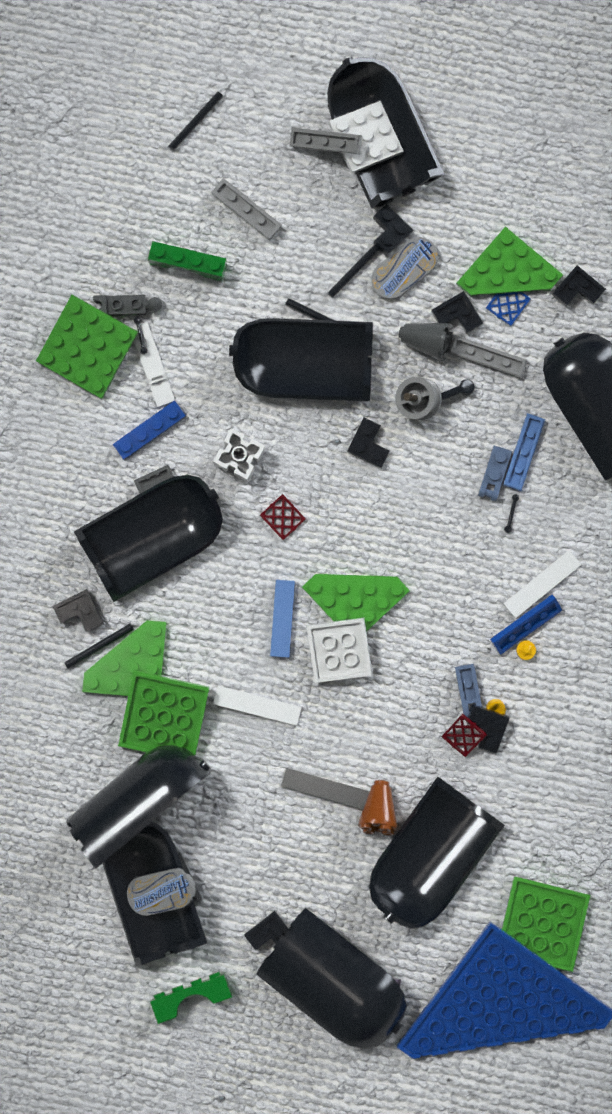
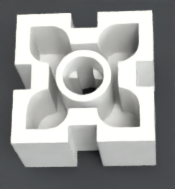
[213,428,266,482]

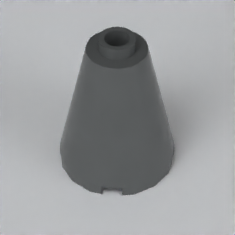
[398,323,453,361]

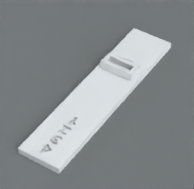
[131,322,175,407]
[504,550,581,619]
[213,686,302,726]

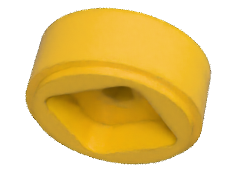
[516,641,536,660]
[486,699,506,715]

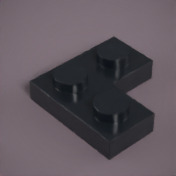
[373,204,413,256]
[552,265,606,307]
[431,291,483,334]
[347,417,390,468]
[52,589,104,632]
[466,704,510,754]
[244,911,289,951]

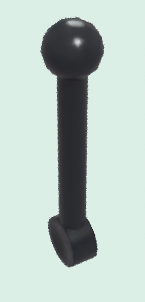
[134,316,148,354]
[504,494,519,533]

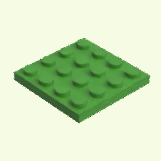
[36,294,138,398]
[118,670,210,755]
[502,876,590,972]

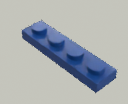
[113,400,186,460]
[490,595,562,655]

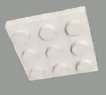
[328,101,403,174]
[307,618,373,683]

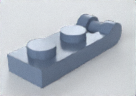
[478,445,512,501]
[454,664,482,718]

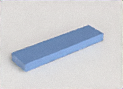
[503,413,545,492]
[270,580,295,658]

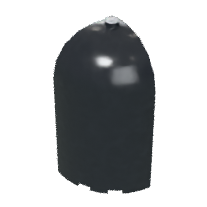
[327,57,444,209]
[229,318,373,402]
[543,333,612,481]
[74,475,223,602]
[66,745,211,869]
[369,776,505,929]
[103,821,207,966]
[256,908,407,1049]

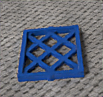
[486,292,531,326]

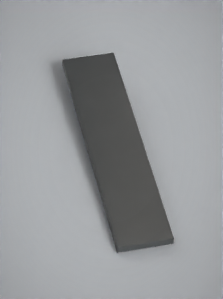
[281,768,370,809]

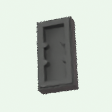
[134,465,174,494]

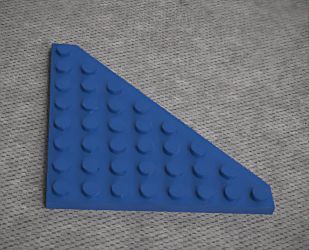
[397,921,612,1059]

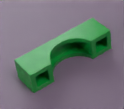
[148,241,227,282]
[150,971,233,1024]

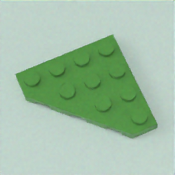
[456,226,563,296]
[302,574,410,632]
[82,620,167,696]

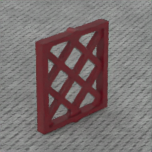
[260,494,306,540]
[441,713,487,757]

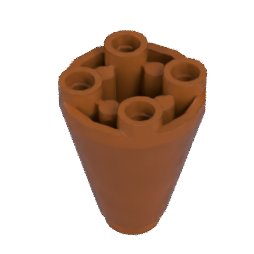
[358,780,397,836]

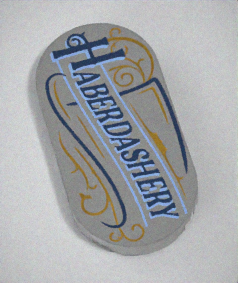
[372,237,438,299]
[127,868,196,916]

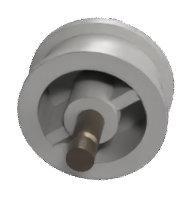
[395,377,442,420]

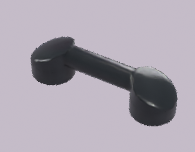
[441,379,475,401]

